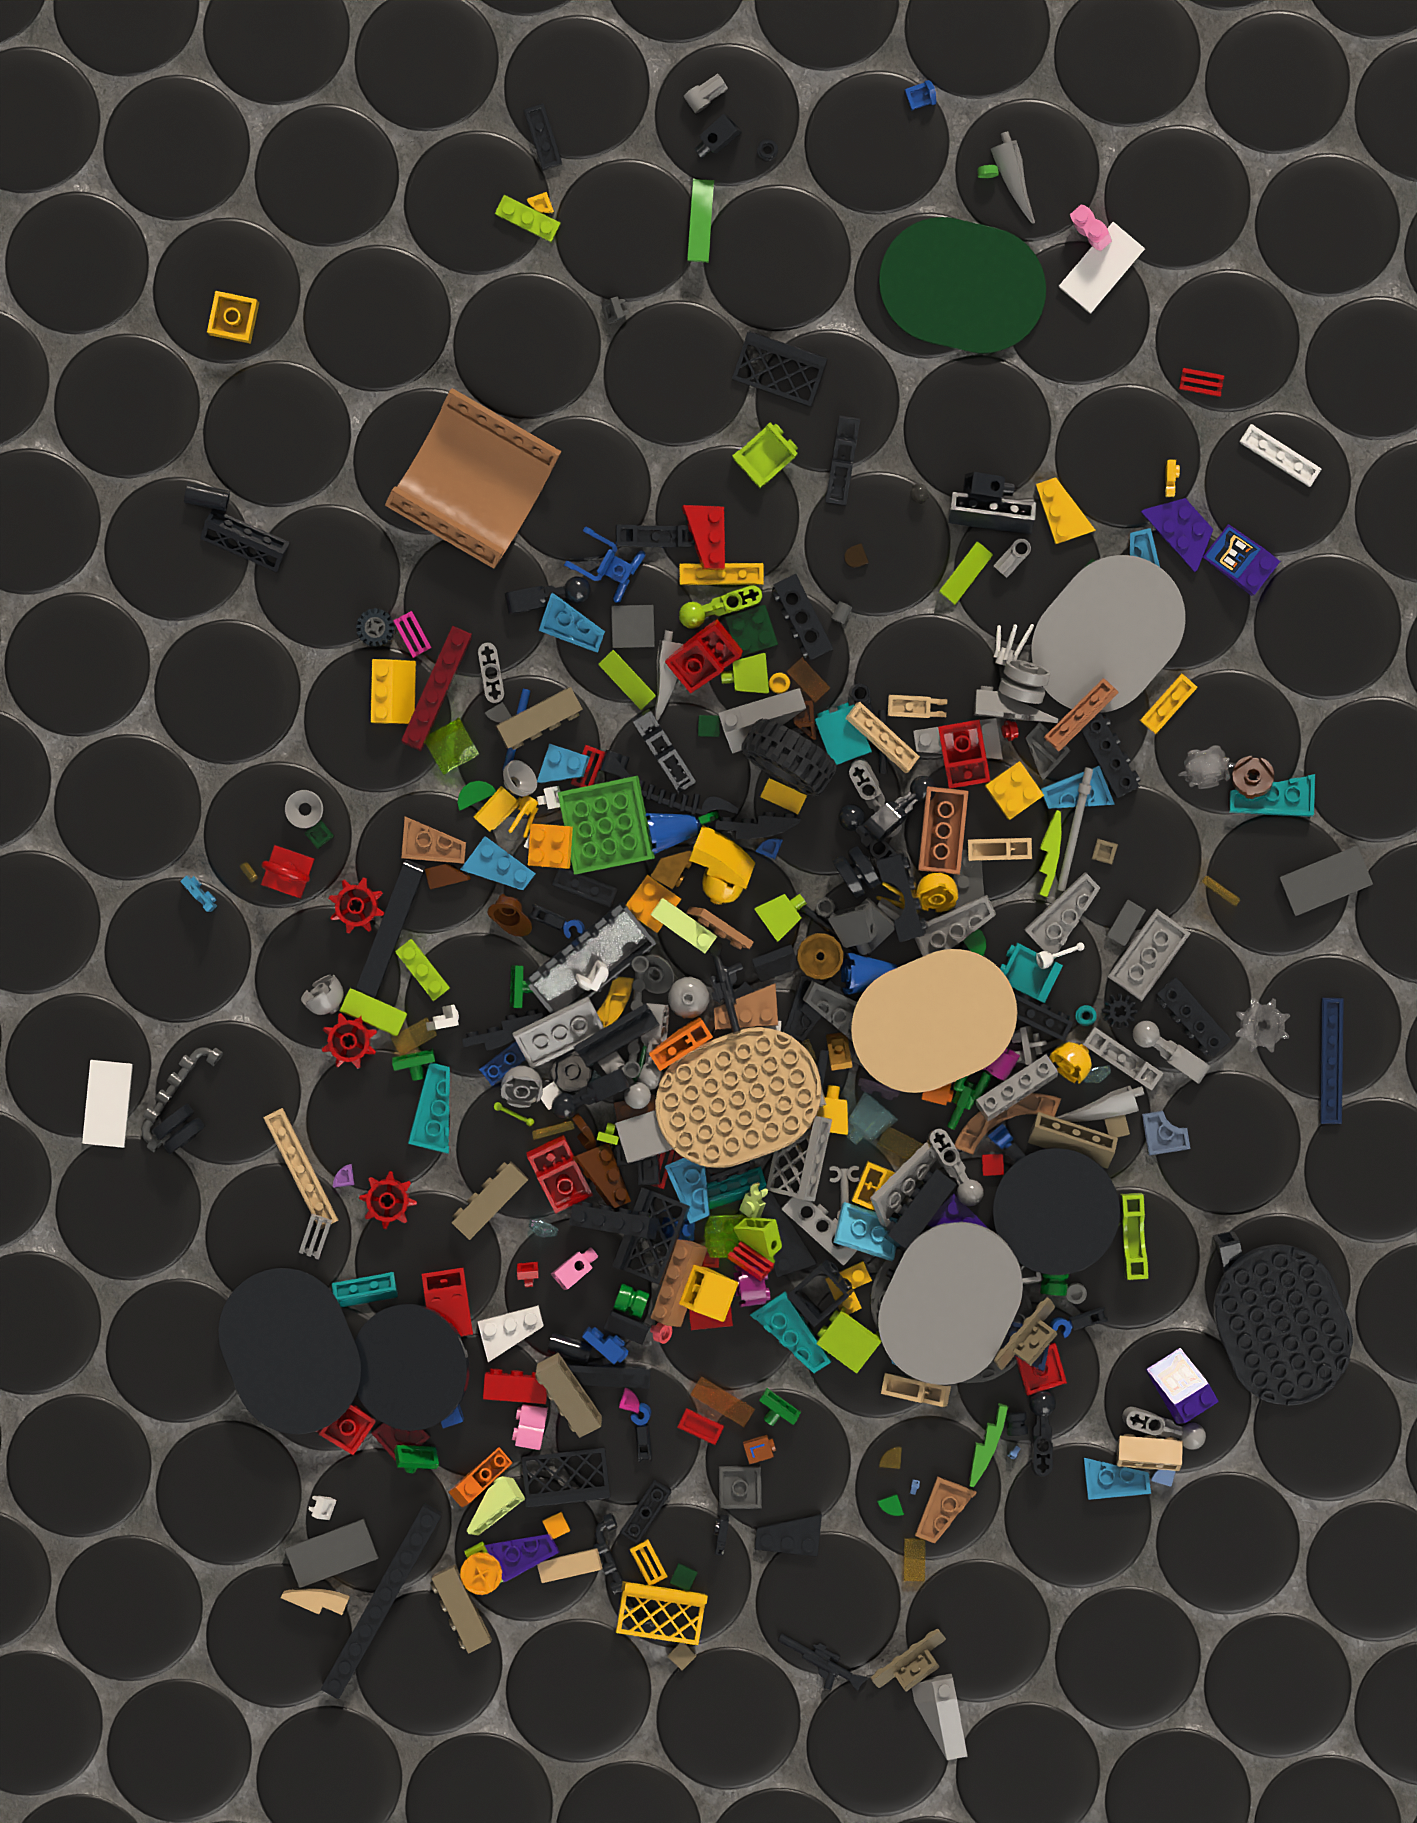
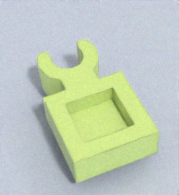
[739,1182,768,1218]

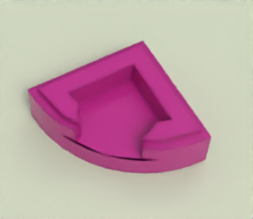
[619,1387,640,1414]

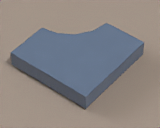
[1142,1111,1190,1156]

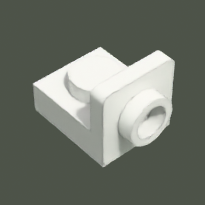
[426,1005,459,1031]

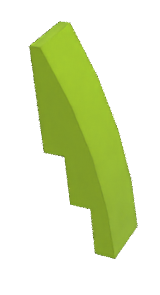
[1038,810,1061,897]

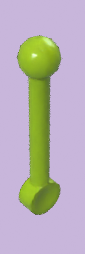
[494,1102,534,1126]

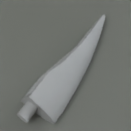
[991,131,1035,224]
[654,630,683,722]
[1056,1086,1144,1122]

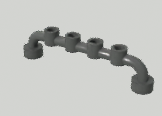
[624,956,649,1078]
[142,1047,223,1152]

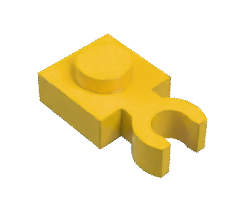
[1165,460,1180,497]

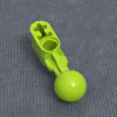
[679,585,762,629]

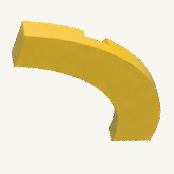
[597,977,634,1027]

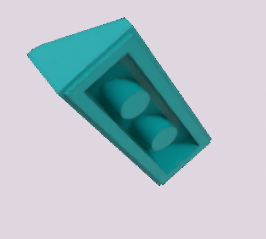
[707,1166,767,1209]
[332,1272,398,1308]

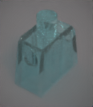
[847,1092,898,1145]

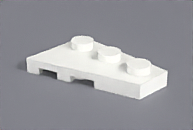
[478,1305,544,1362]

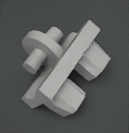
[1012,1025,1047,1065]

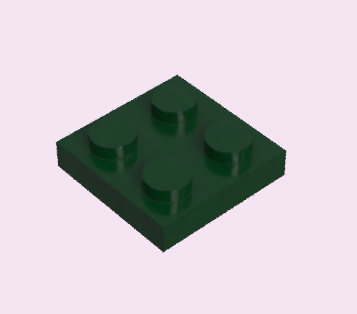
[725,605,778,657]

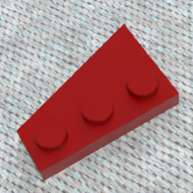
[682,505,725,570]

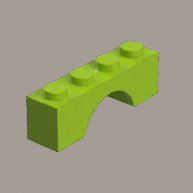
[1120,1193,1148,1280]

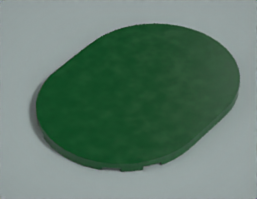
[879,217,1046,354]

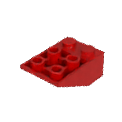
[422,1268,473,1337]

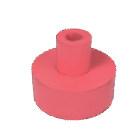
[650,1322,672,1344]

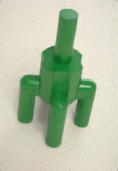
[947,1070,993,1130]

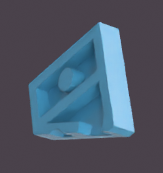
[537,744,590,784]

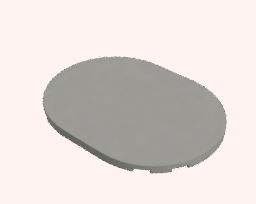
[1031,555,1185,713]
[878,1222,1023,1385]

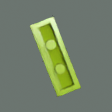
[939,541,993,605]
[598,650,656,710]
[340,988,407,1037]

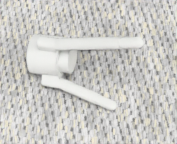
[994,624,1034,665]

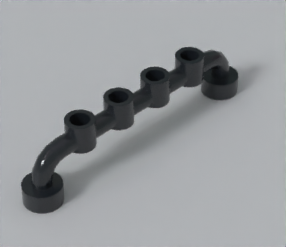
[593,1513,660,1627]

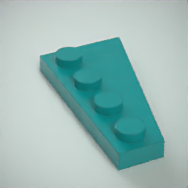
[1229,774,1315,817]
[408,1062,450,1154]
[750,1291,832,1373]

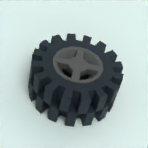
[356,608,395,647]

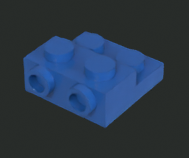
[582,1327,629,1364]

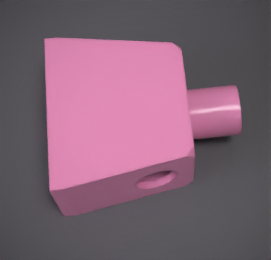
[551,1247,598,1290]

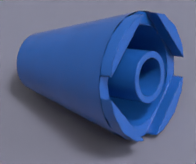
[646,813,701,854]
[841,953,897,995]

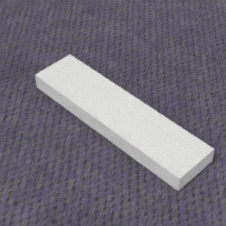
[1239,424,1321,487]

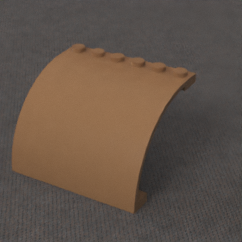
[385,388,562,568]

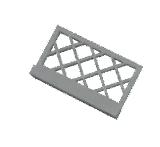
[766,1116,832,1201]

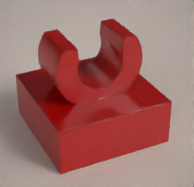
[517,1262,539,1287]

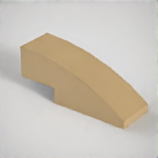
[968,838,1032,861]
[881,1373,951,1407]
[281,1588,350,1615]

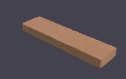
[1044,678,1119,752]

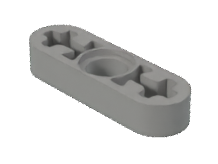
[478,643,505,703]

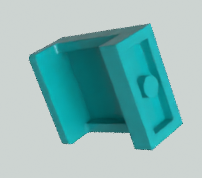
[814,702,872,765]
[999,943,1063,1003]

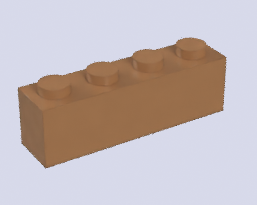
[651,1239,708,1327]

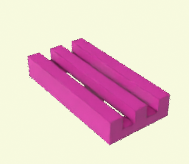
[393,611,432,658]

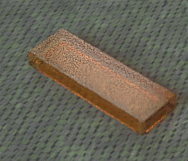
[690,1376,755,1427]

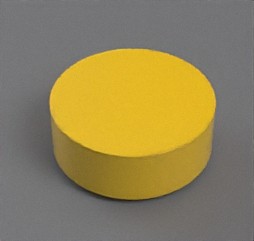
[769,673,790,694]

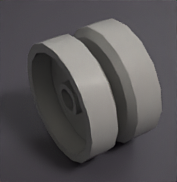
[999,660,1051,704]

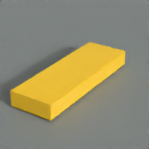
[1139,673,1197,734]

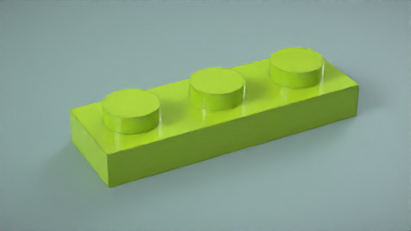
[495,195,561,243]
[395,939,450,1001]

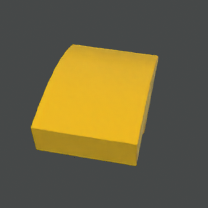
[689,825,755,889]

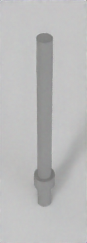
[1057,767,1093,891]

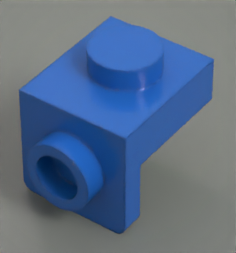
[661,1217,695,1241]

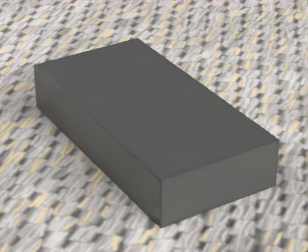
[1106,899,1146,946]

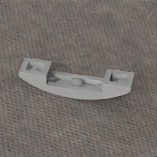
[1083,1027,1163,1090]

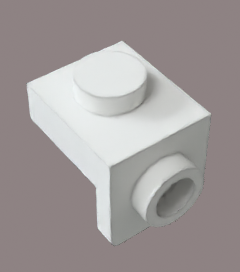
[575,960,609,991]

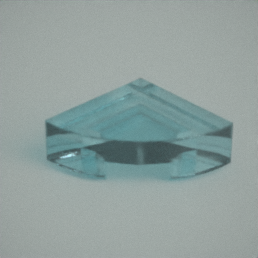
[1083,1066,1111,1082]
[528,1220,559,1237]

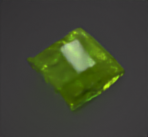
[425,718,480,775]
[705,1214,747,1258]

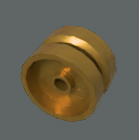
[797,933,843,979]

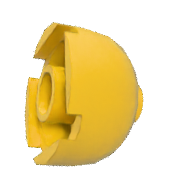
[702,867,743,905]
[916,873,958,912]
[1049,1042,1092,1084]

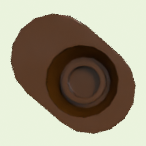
[487,894,532,937]

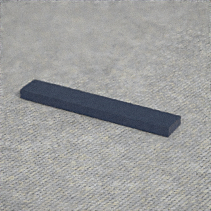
[1320,998,1343,1124]

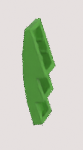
[688,179,714,263]
[969,1404,1008,1487]

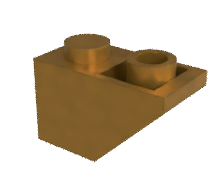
[651,851,692,889]

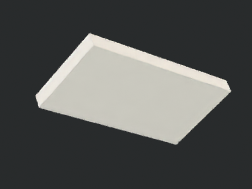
[1059,222,1145,314]
[82,1060,133,1148]

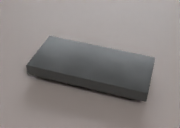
[1279,846,1373,916]
[285,1519,379,1588]

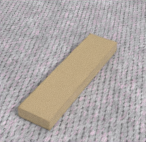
[845,702,920,773]

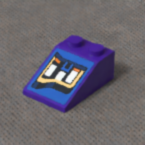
[1202,524,1281,596]
[1145,1348,1219,1424]

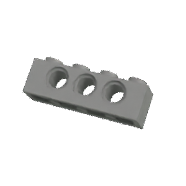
[976,1054,1058,1122]
[781,1190,858,1265]

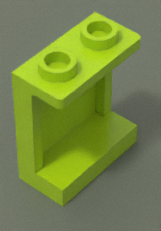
[732,423,798,489]
[816,1306,881,1373]

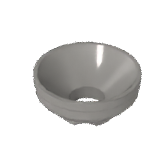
[503,760,537,796]
[285,790,323,828]

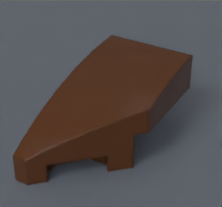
[793,700,816,740]
[425,864,471,889]
[572,1113,596,1151]

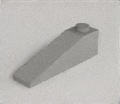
[973,686,1058,724]
[718,688,806,753]
[912,1674,967,1760]

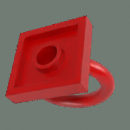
[261,845,315,898]

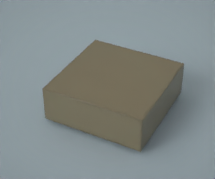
[1091,839,1118,865]
[1104,1115,1130,1138]
[667,1642,697,1670]

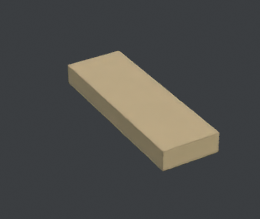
[537,1548,603,1583]

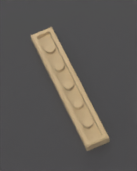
[263,1108,338,1229]

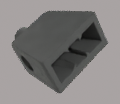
[828,903,877,955]

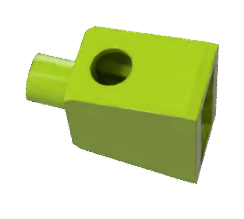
[721,653,769,694]
[755,894,807,942]
[733,1217,782,1263]

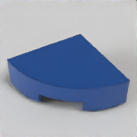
[755,838,783,859]

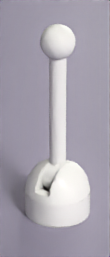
[1036,943,1085,969]

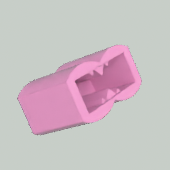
[1070,204,1112,251]
[512,1403,548,1450]

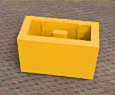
[851,1161,895,1210]
[679,1265,739,1322]

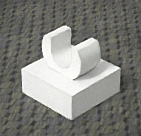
[537,786,560,809]
[308,1496,337,1520]

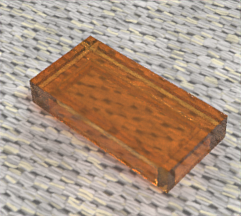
[787,658,830,702]

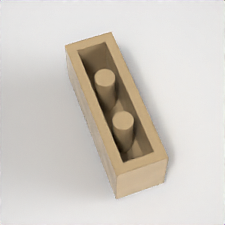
[1117,1434,1183,1471]

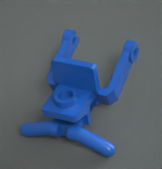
[564,527,646,603]

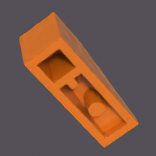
[649,1017,713,1071]

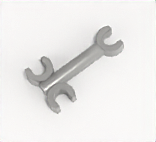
[829,1166,859,1220]

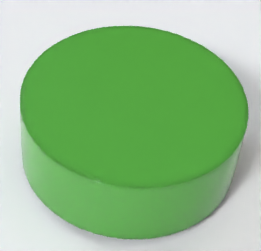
[977,165,999,178]

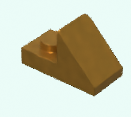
[826,1032,852,1070]

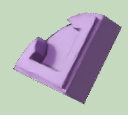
[333,1164,355,1188]

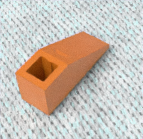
[448,1447,513,1508]

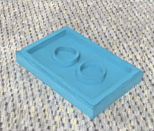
[833,1202,897,1261]

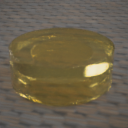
[239,862,258,883]

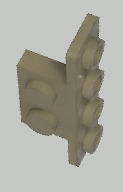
[994,1297,1057,1370]
[871,1629,946,1691]

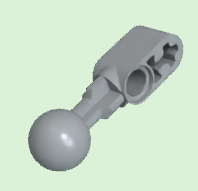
[849,758,902,838]
[637,1003,669,1090]
[1133,1021,1211,1084]
[598,1051,651,1109]
[926,1129,984,1206]
[1122,1407,1206,1450]

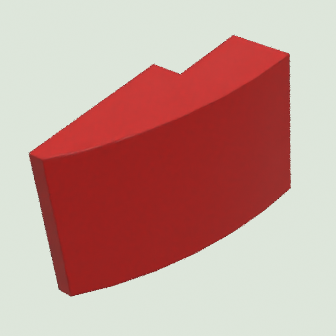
[665,619,743,694]
[938,719,991,789]
[526,1134,593,1214]
[316,1403,376,1455]

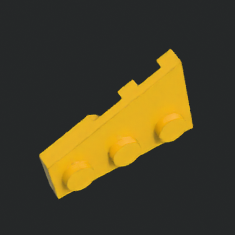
[1036,478,1096,544]

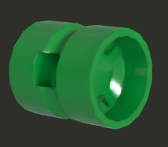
[1040,1273,1069,1296]
[613,1284,650,1319]

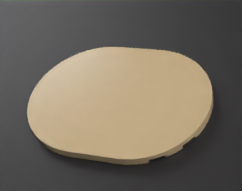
[851,949,1017,1093]
[656,1027,821,1168]

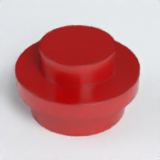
[1001,720,1018,741]

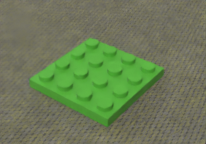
[557,776,655,875]

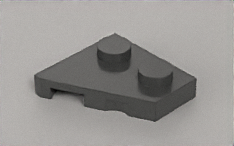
[1025,722,1071,780]

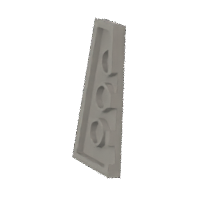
[913,718,1003,759]
[1024,872,1100,959]
[915,895,996,956]
[870,1142,937,1227]

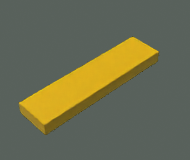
[680,563,764,585]

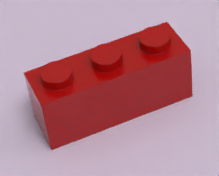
[483,1369,547,1404]

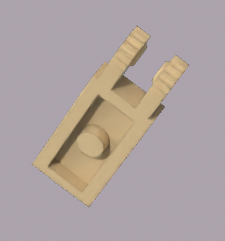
[888,695,947,718]

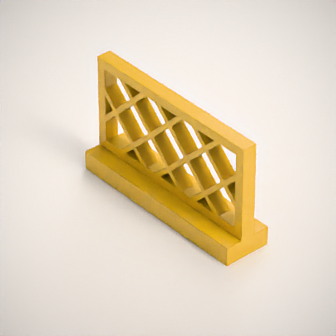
[616,1581,708,1645]

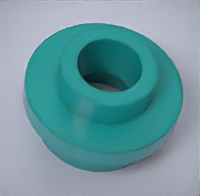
[1075,1005,1097,1026]

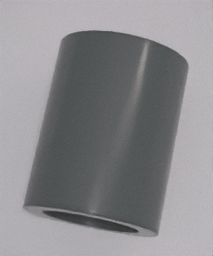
[831,601,852,624]

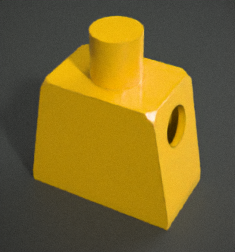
[809,1085,848,1135]

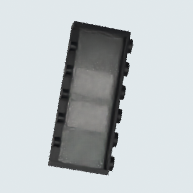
[524,901,656,1014]

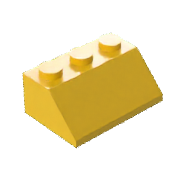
[371,659,416,724]

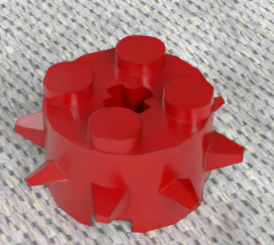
[328,878,384,934]
[322,1013,377,1069]
[359,1171,417,1229]

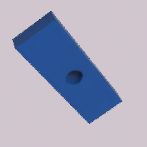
[479,1041,526,1086]

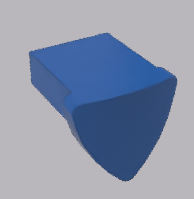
[905,80,936,110]

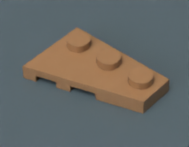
[401,817,466,863]
[685,907,753,950]
[714,984,778,1030]
[915,1476,977,1543]

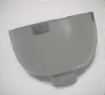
[301,975,344,1015]
[668,977,709,1018]
[501,1066,543,1108]

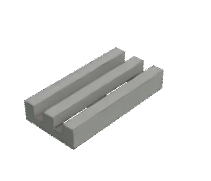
[299,1213,332,1260]

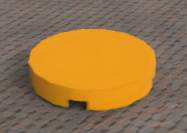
[460,1552,502,1595]

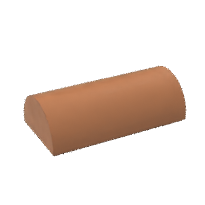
[918,787,968,875]

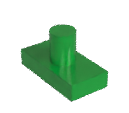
[510,965,537,1008]
[392,1049,435,1081]
[759,1388,801,1426]
[394,1445,439,1474]

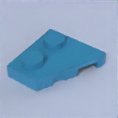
[180,875,217,912]

